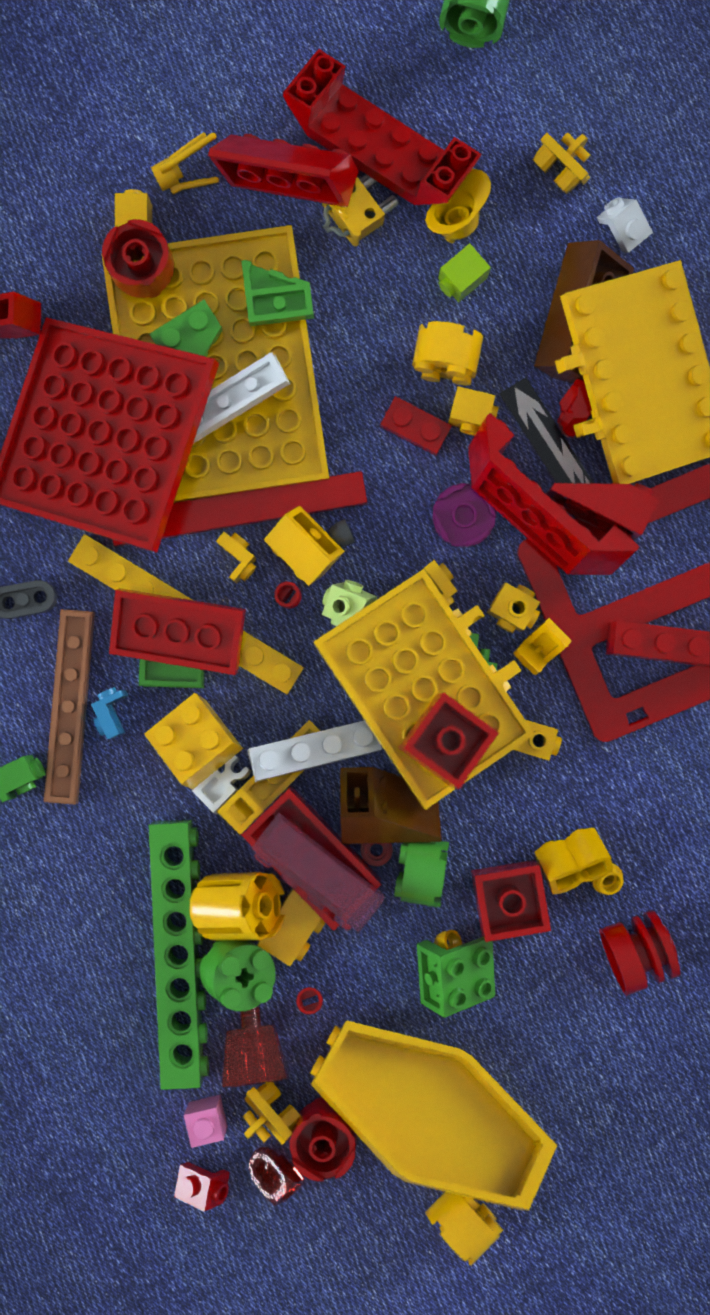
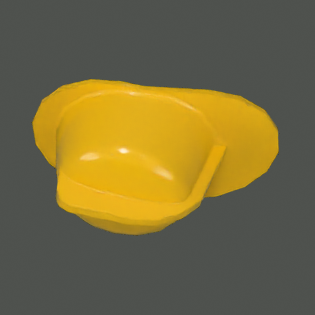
[425,169,491,244]

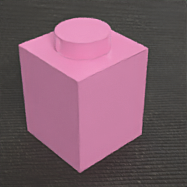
[184,1095,228,1148]

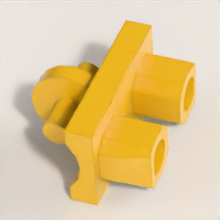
[532,132,590,194]
[243,1080,301,1145]

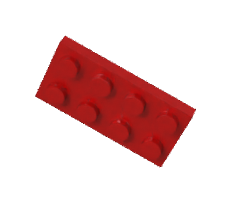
[109,588,246,675]

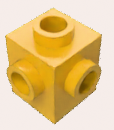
[486,583,540,634]

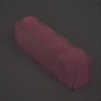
[251,813,384,932]

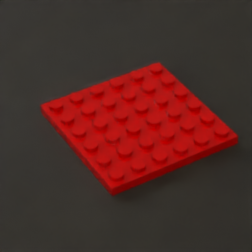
[0,317,220,553]

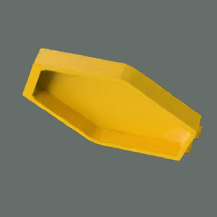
[310,1021,557,1210]

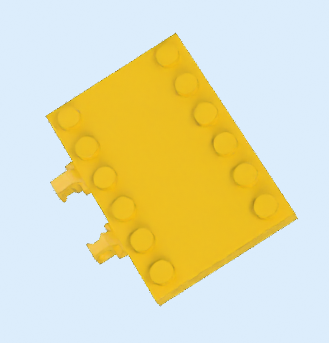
[555,260,710,484]
[313,569,535,810]

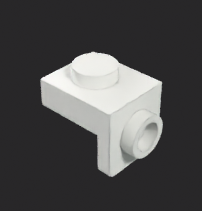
[597,197,653,253]

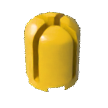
[190,872,285,941]

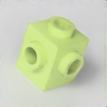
[322,580,378,626]

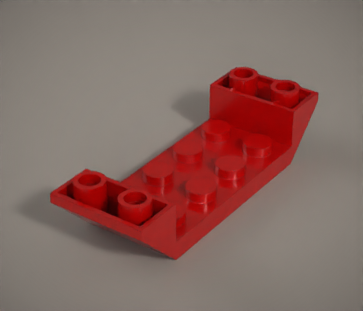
[283,49,482,205]
[468,413,640,575]

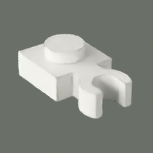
[192,756,251,814]

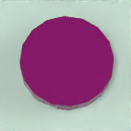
[432,483,496,548]

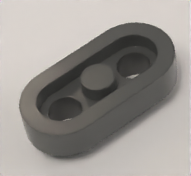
[0,580,57,619]

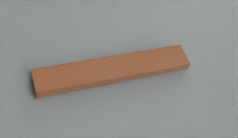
[44,609,95,805]

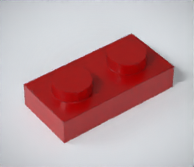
[380,396,452,456]

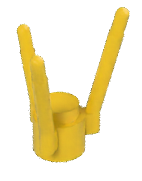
[151,133,219,195]

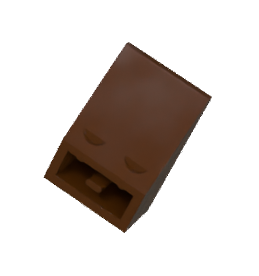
[340,767,442,844]

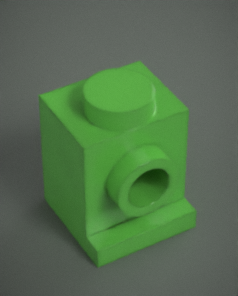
[0,754,46,803]

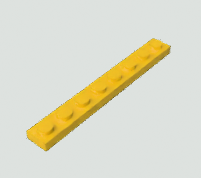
[68,534,304,695]

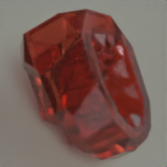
[248,1147,304,1206]

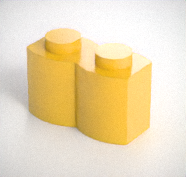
[534,828,613,895]

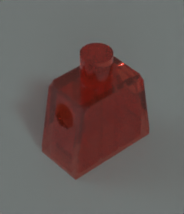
[222,1007,289,1088]

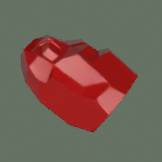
[557,379,592,438]

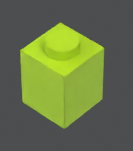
[438,243,491,303]

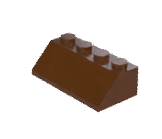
[534,240,634,383]

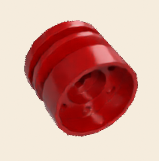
[599,910,681,996]

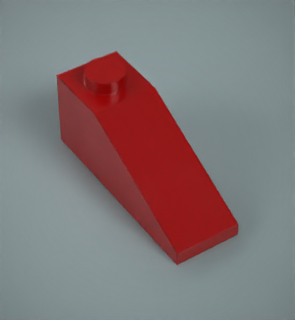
[0,291,42,339]

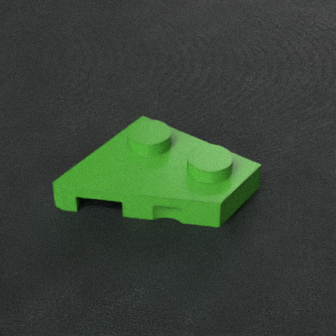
[241,260,314,326]
[150,300,223,357]

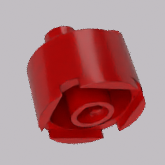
[102,219,174,298]
[289,1098,357,1181]

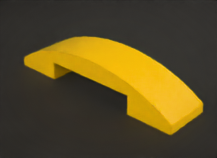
[217,720,320,835]

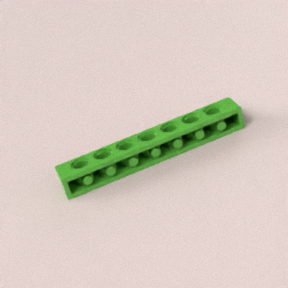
[149,819,209,1090]

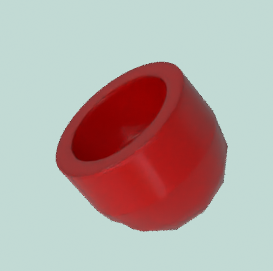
[274,582,302,609]
[296,987,323,1015]

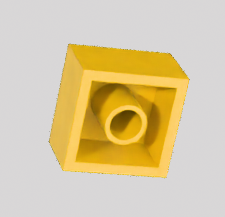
[144,693,243,790]

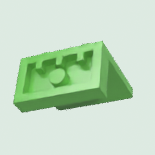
[417,937,495,1018]

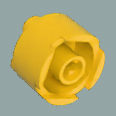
[412,321,483,386]
[425,1192,503,1266]

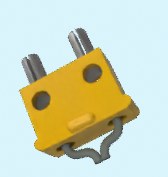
[323,175,398,246]

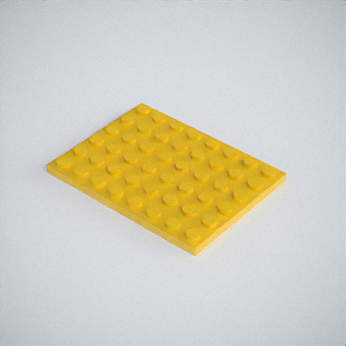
[101,225,329,503]

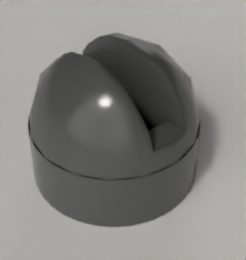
[329,519,355,547]

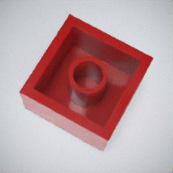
[398,692,499,789]
[471,860,551,942]

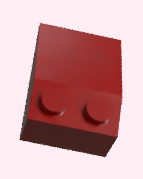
[545,483,660,540]

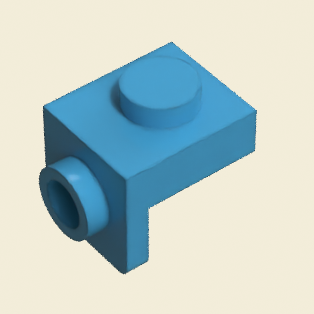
[91,687,129,740]

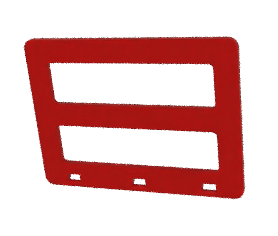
[517,463,710,742]

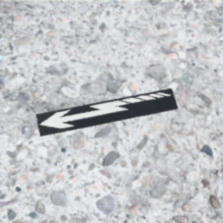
[500,377,593,483]

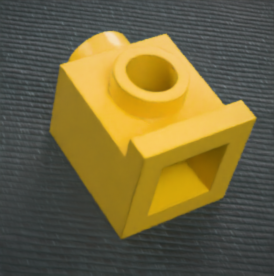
[513,719,562,761]

